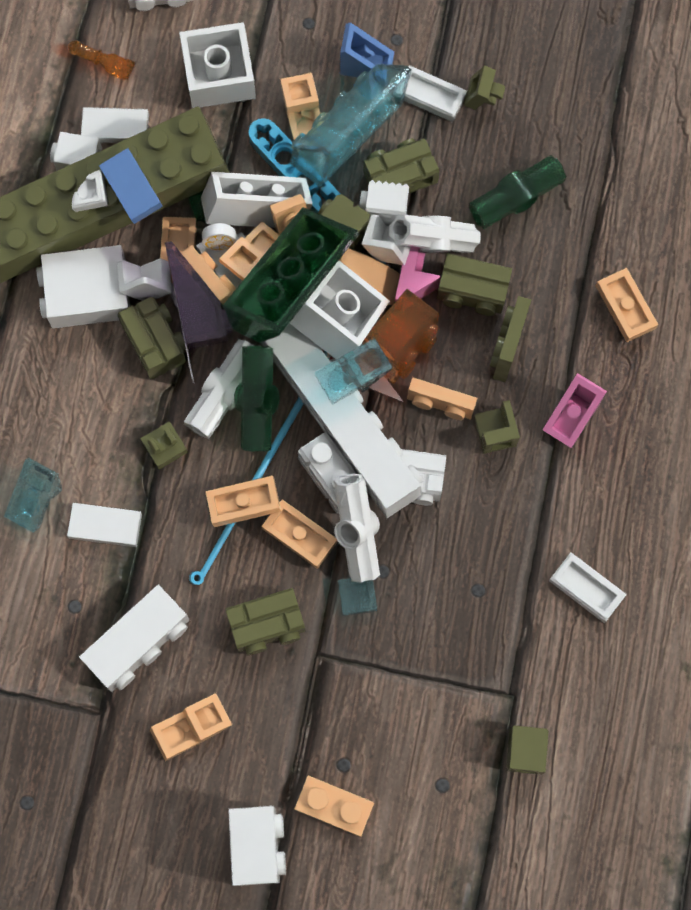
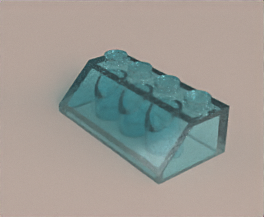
[290,64,412,187]

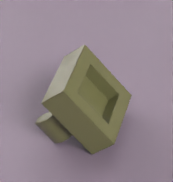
[464,65,505,110]
[140,421,188,470]

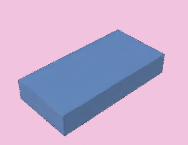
[99,148,163,224]

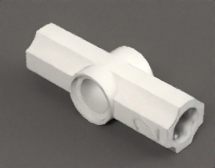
[389,215,480,253]
[184,339,263,439]
[334,474,380,583]

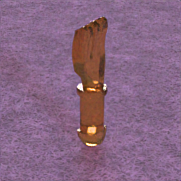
[68,40,135,80]

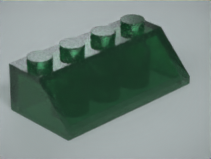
[223,207,359,343]

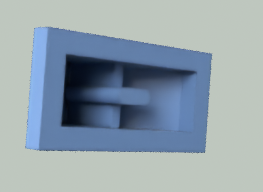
[340,22,394,82]

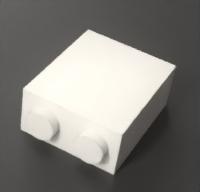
[37,245,130,329]

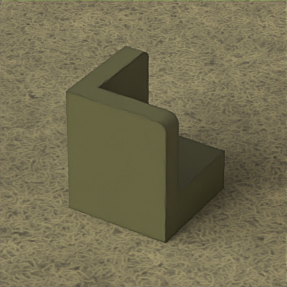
[474,400,520,454]
[506,725,549,775]

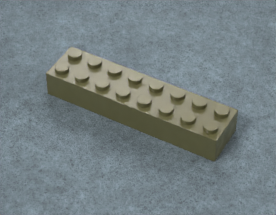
[0,106,230,283]

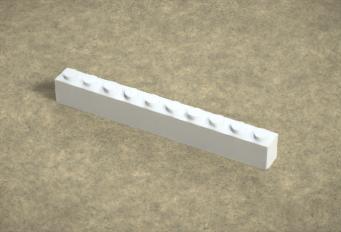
[196,225,423,518]

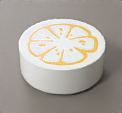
[202,223,236,252]

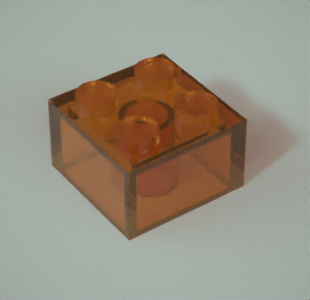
[363,289,439,384]

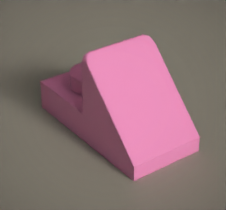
[394,247,441,311]
[543,373,607,448]

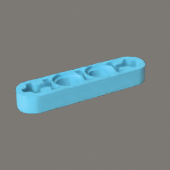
[248,118,340,219]

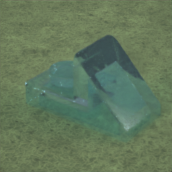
[315,338,393,405]
[4,457,62,533]

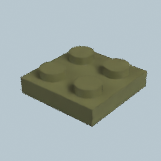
[490,296,531,383]

